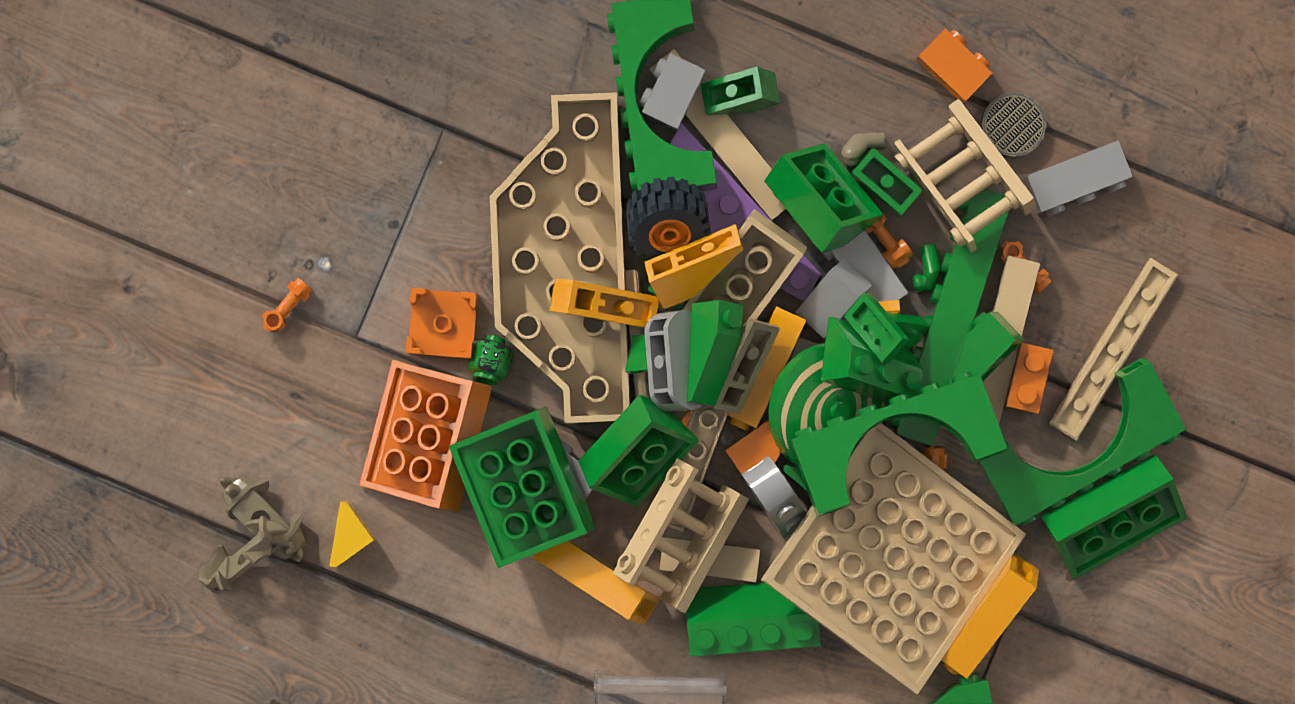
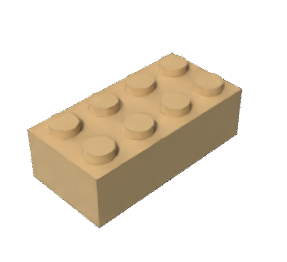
[681,209,807,327]

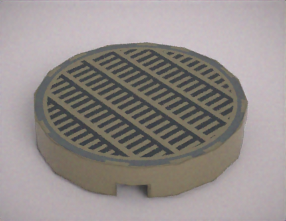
[981,92,1047,157]

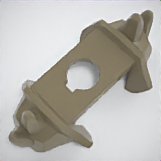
[220,476,306,562]
[198,516,289,592]

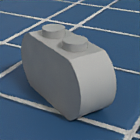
[644,310,702,412]
[741,456,807,538]

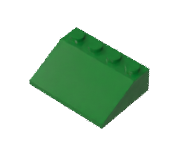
[448,406,596,568]

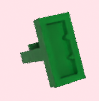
[844,292,929,363]

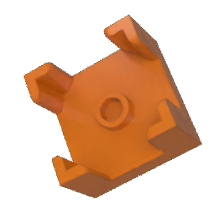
[406,288,478,358]

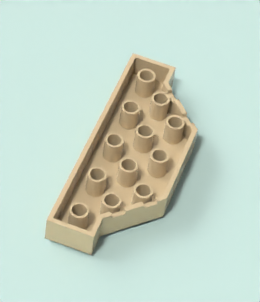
[490,93,630,423]

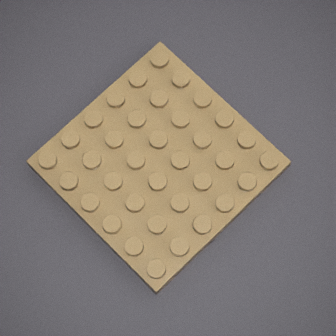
[761,423,1026,695]

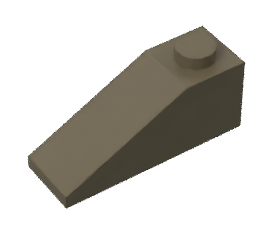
[711,319,780,414]

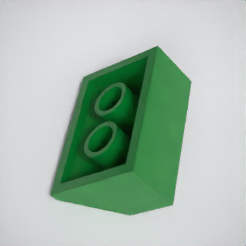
[764,143,884,253]
[821,317,923,404]
[578,394,699,507]

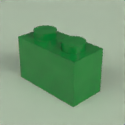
[851,148,923,217]

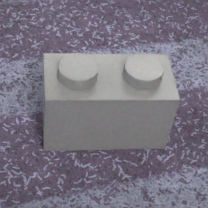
[639,53,706,132]
[796,259,872,338]

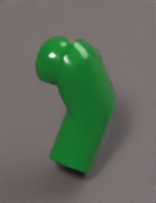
[913,244,940,292]

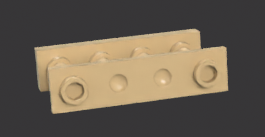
[894,99,1036,253]
[613,458,749,613]

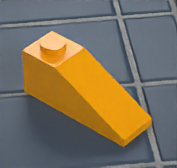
[644,224,743,309]
[550,278,659,328]

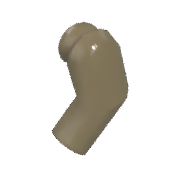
[841,132,885,167]

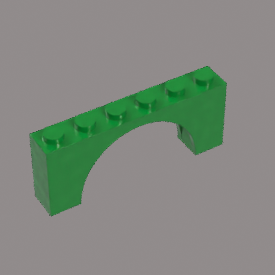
[607,0,718,192]
[978,357,1186,526]
[790,372,1007,518]

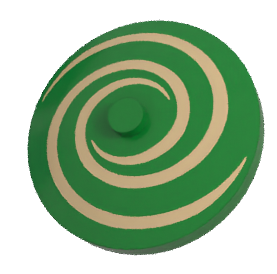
[769,343,889,467]

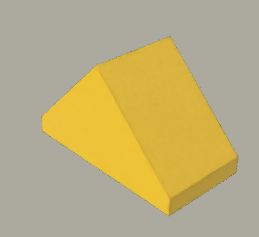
[329,501,376,567]

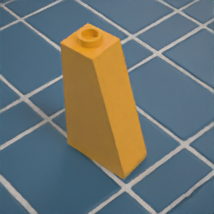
[728,306,806,431]
[533,540,660,625]
[941,552,1039,678]

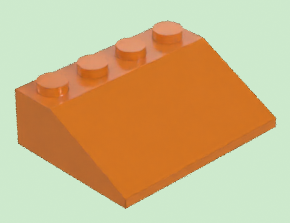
[359,360,492,512]

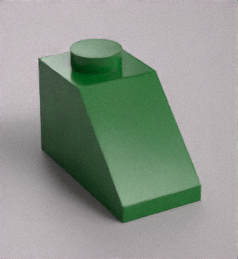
[701,66,780,116]

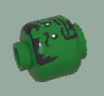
[467,335,513,385]

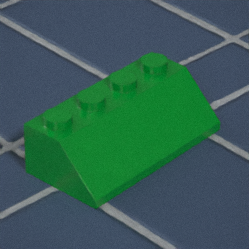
[1041,454,1187,580]
[686,582,821,657]

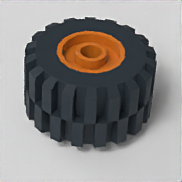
[626,177,711,261]

